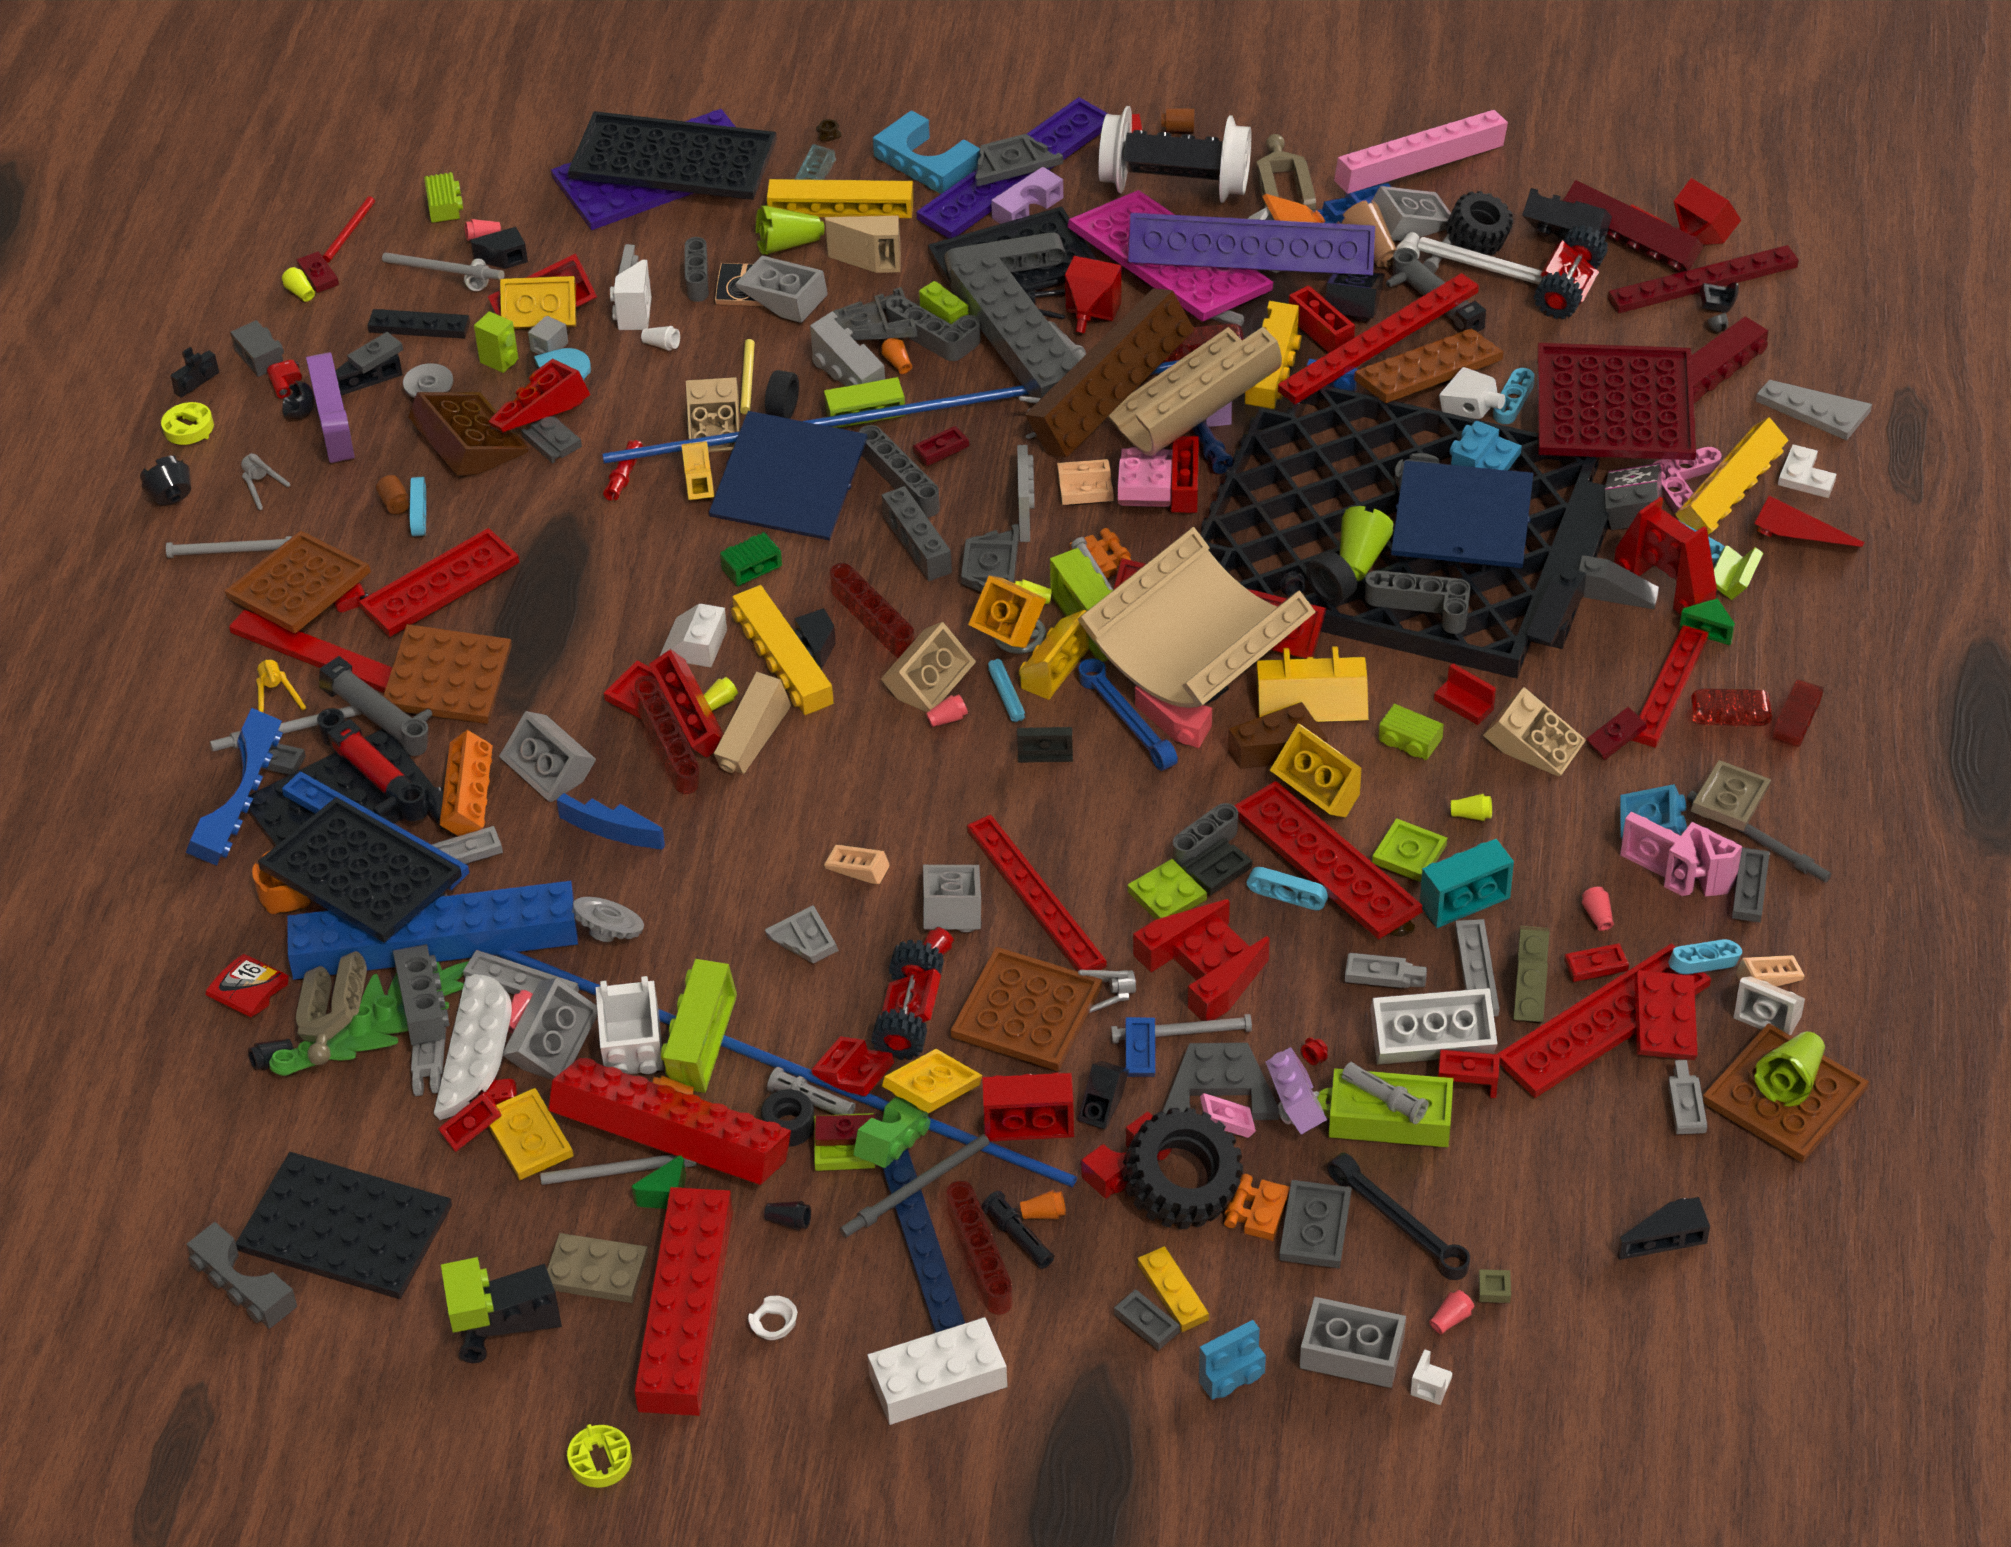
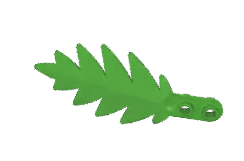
[269,961,469,1076]

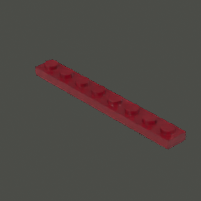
[1608,245,1799,314]

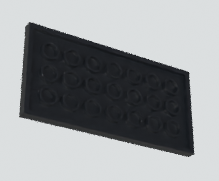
[568,111,777,200]

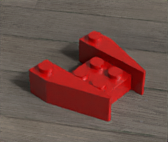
[1614,497,1717,615]
[1133,899,1270,1021]

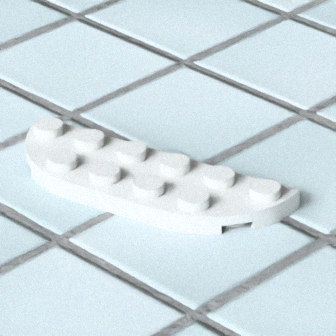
[434,974,512,1120]

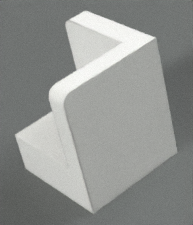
[1411,1350,1452,1405]

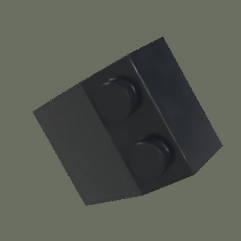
[1325,272,1385,321]

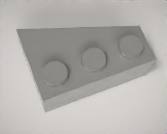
[810,311,885,386]

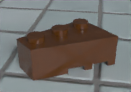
[1228,702,1328,769]

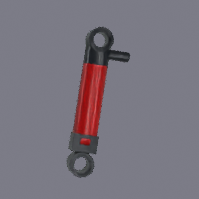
[317,708,429,821]

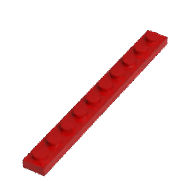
[1278,273,1479,404]

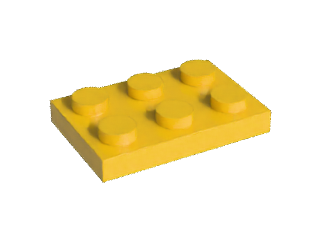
[500,276,576,329]
[882,1049,982,1113]
[488,1088,573,1181]

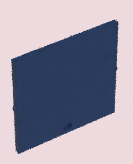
[709,411,868,541]
[1391,461,1533,568]

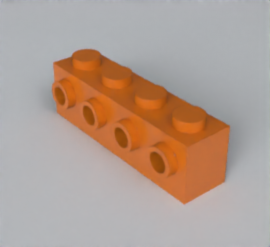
[440,730,493,836]

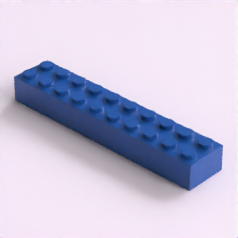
[288,881,578,980]

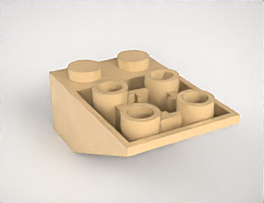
[825,216,901,273]
[686,377,740,453]
[1483,687,1586,777]

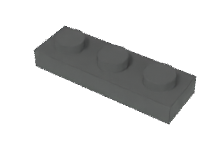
[1732,847,1770,923]

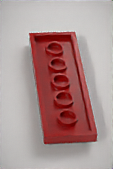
[359,528,520,637]

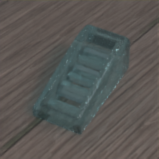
[794,144,836,180]

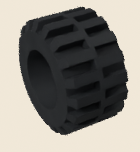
[1446,191,1513,256]

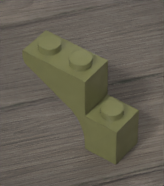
[1514,925,1550,1022]

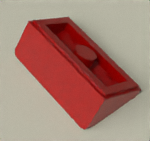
[438,1092,503,1152]

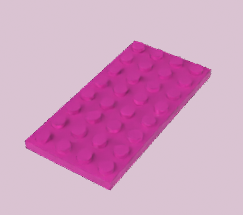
[1068,190,1274,322]

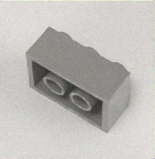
[1300,1297,1406,1388]

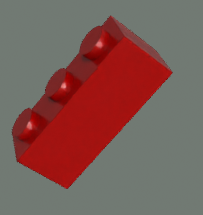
[1289,285,1355,353]
[1171,436,1199,513]

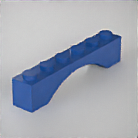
[186,708,283,866]

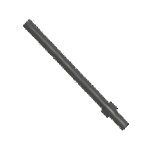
[1687,790,1832,883]
[839,1134,990,1238]

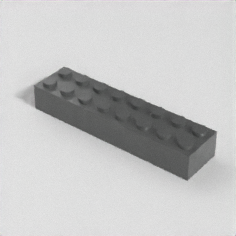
[951,253,1078,398]

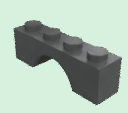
[187,1222,298,1329]

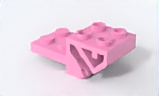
[1118,447,1173,507]
[1621,812,1742,897]

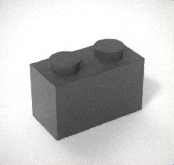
[230,320,284,377]

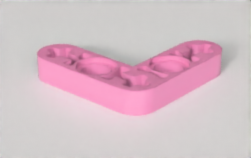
[1653,447,1721,514]

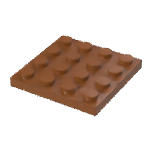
[225,531,371,633]
[384,624,512,724]
[951,947,1102,1072]
[1703,1023,1869,1163]

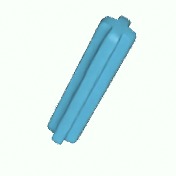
[988,659,1025,722]

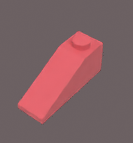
[1135,685,1212,748]

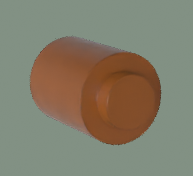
[1161,108,1194,132]
[376,475,410,514]

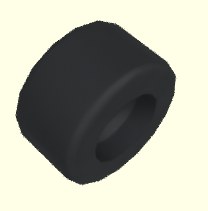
[761,1089,814,1147]

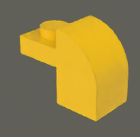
[681,441,714,500]

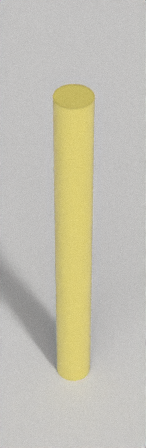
[740,339,755,414]

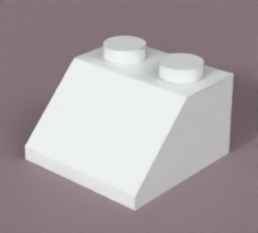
[610,260,652,330]
[660,604,727,667]
[1734,976,1805,1035]

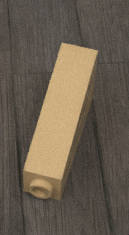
[714,672,791,774]

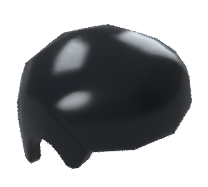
[282,380,314,419]

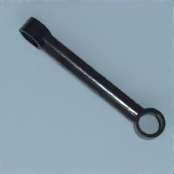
[1327,1152,1470,1280]

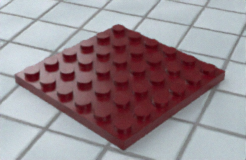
[1537,343,1696,460]

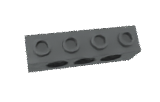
[882,486,952,582]
[393,944,450,1045]

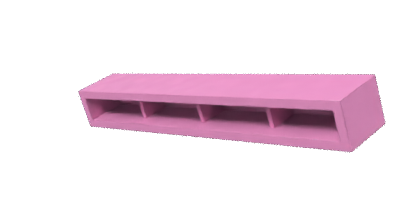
[1334,110,1508,194]

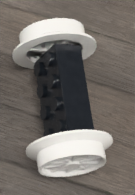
[1099,106,1251,203]

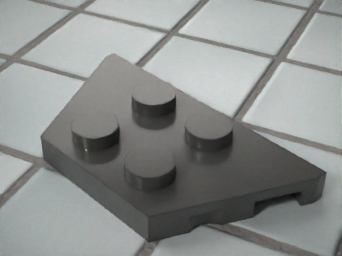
[976,134,1063,186]
[961,524,1020,592]

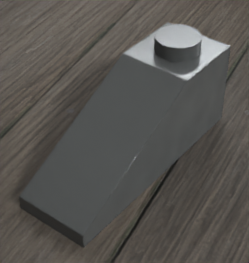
[1579,555,1659,610]

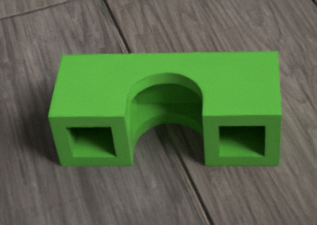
[853,1096,930,1168]

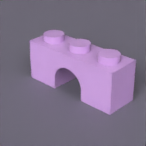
[991,167,1064,224]
[1265,1047,1327,1134]

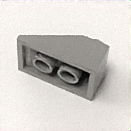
[1371,186,1451,241]
[735,256,828,323]
[923,865,981,932]

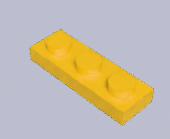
[1138,1246,1209,1332]

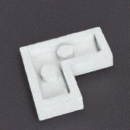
[1778,445,1836,498]

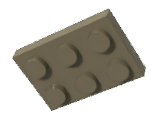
[1691,760,1771,831]
[547,1233,648,1303]

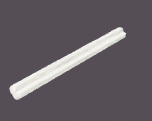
[1418,237,1543,285]

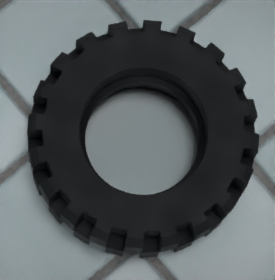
[1122,1107,1243,1229]

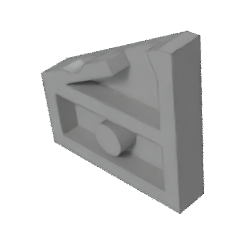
[765,905,839,963]

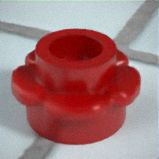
[1301,1037,1328,1065]

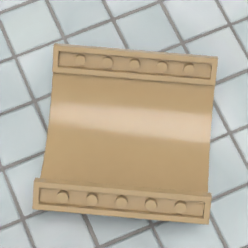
[1107,327,1282,456]
[1077,527,1315,708]

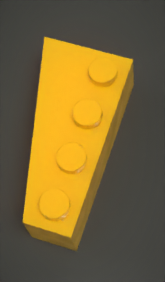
[1245,301,1301,409]

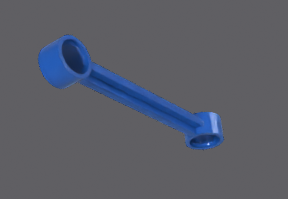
[1079,658,1178,771]

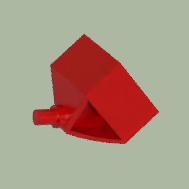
[1673,178,1741,245]
[1065,256,1122,333]

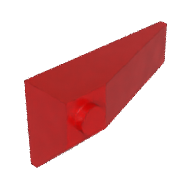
[488,253,598,316]
[1754,495,1865,547]

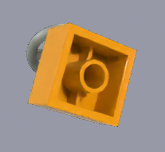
[968,575,1046,654]

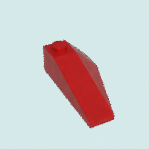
[488,358,591,432]

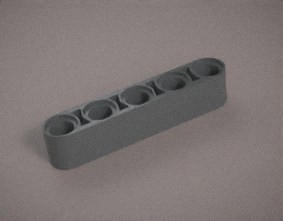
[944,233,1066,278]
[859,425,940,517]

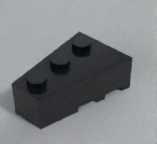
[1522,188,1612,242]
[467,1263,562,1339]

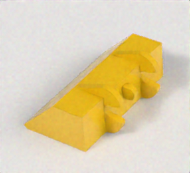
[1256,646,1369,722]

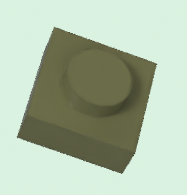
[1479,1269,1511,1303]

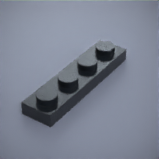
[368,309,470,339]

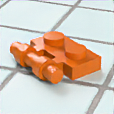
[1070,528,1131,578]
[1224,1174,1290,1241]

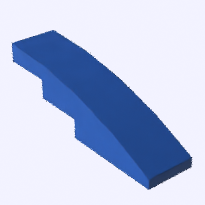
[1313,183,1391,224]
[557,793,665,850]

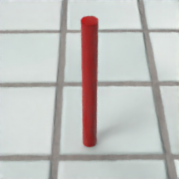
[323,196,375,263]

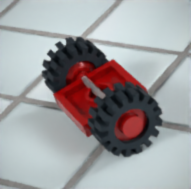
[1534,225,1608,319]
[871,940,944,1060]

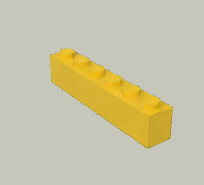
[767,179,914,218]
[1675,417,1788,534]
[731,585,834,715]

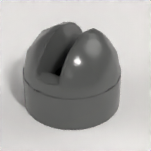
[1707,312,1729,333]

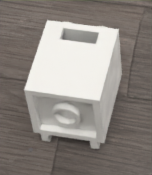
[596,976,664,1074]

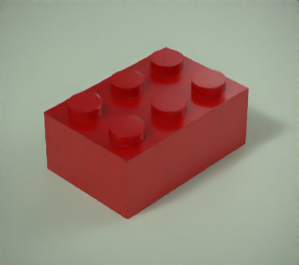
[982,1072,1074,1141]

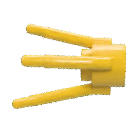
[256,660,306,713]

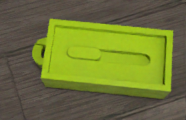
[1050,548,1113,662]
[661,959,737,1093]
[1317,1068,1453,1147]

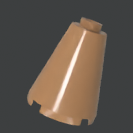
[1337,200,1397,267]

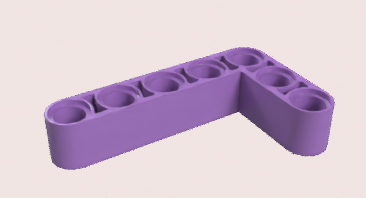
[306,352,355,463]

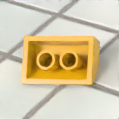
[1019,610,1089,700]
[1270,724,1362,818]

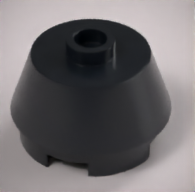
[140,456,191,505]

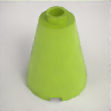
[755,206,824,254]
[1340,506,1394,581]
[1754,1031,1825,1107]

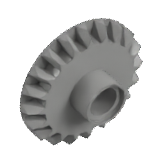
[572,897,644,942]

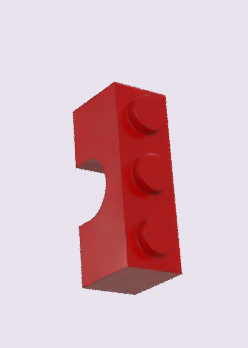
[1081,1111,1172,1199]

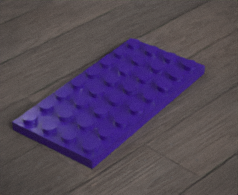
[551,109,736,230]

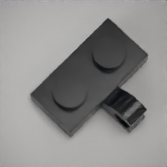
[170,347,219,398]

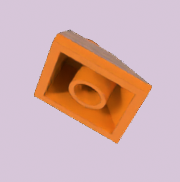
[1262,194,1325,223]

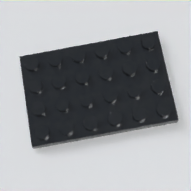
[928,206,1097,295]
[248,729,435,847]
[258,797,462,943]
[236,1152,452,1300]

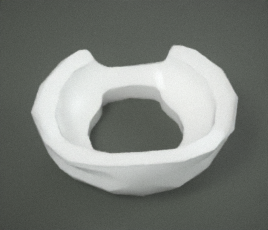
[748,1296,798,1340]

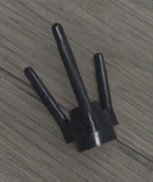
[1021,280,1065,319]

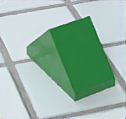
[1679,598,1735,646]
[631,1155,686,1209]

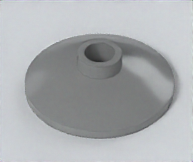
[403,363,453,398]

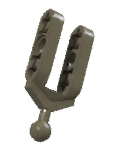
[1256,134,1316,211]
[296,951,367,1065]

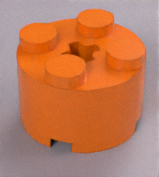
[252,850,311,914]

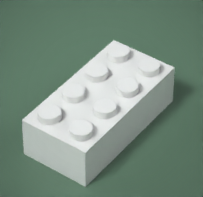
[1370,988,1497,1065]
[868,1317,1007,1425]

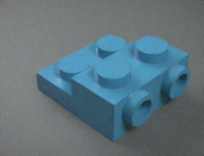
[1450,421,1522,470]
[1620,784,1687,840]
[1199,1320,1266,1400]

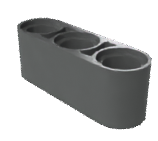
[685,237,709,302]
[1173,803,1238,869]

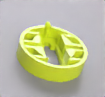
[161,402,214,445]
[567,1424,632,1488]

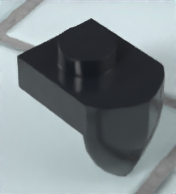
[1699,282,1739,313]

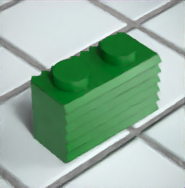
[720,532,782,587]

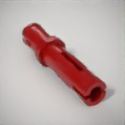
[603,440,643,501]

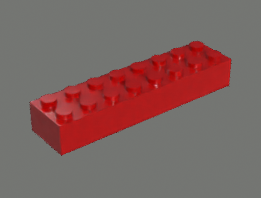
[548,1058,791,1185]
[635,1187,733,1416]

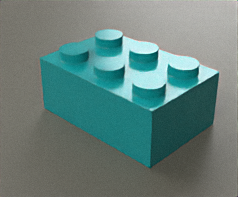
[1420,839,1514,928]

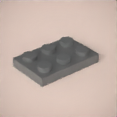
[1279,1180,1352,1268]

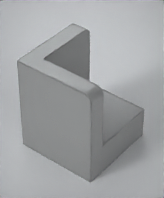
[528,316,568,355]

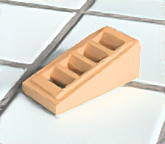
[824,845,889,884]
[1736,955,1805,987]

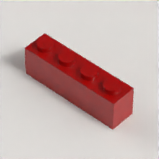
[649,649,724,758]

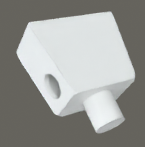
[1439,367,1505,419]

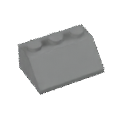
[499,711,596,802]
[502,978,598,1080]

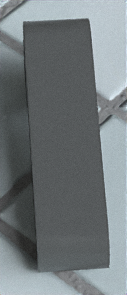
[886,296,981,361]
[1364,571,1470,634]

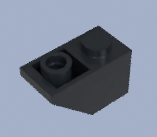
[470,227,528,269]
[793,608,836,670]
[1078,1061,1129,1129]

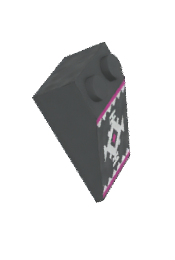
[1605,463,1663,530]

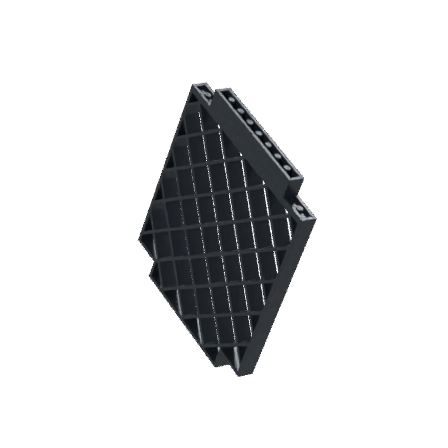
[1200,386,1610,679]

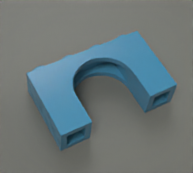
[873,110,980,194]

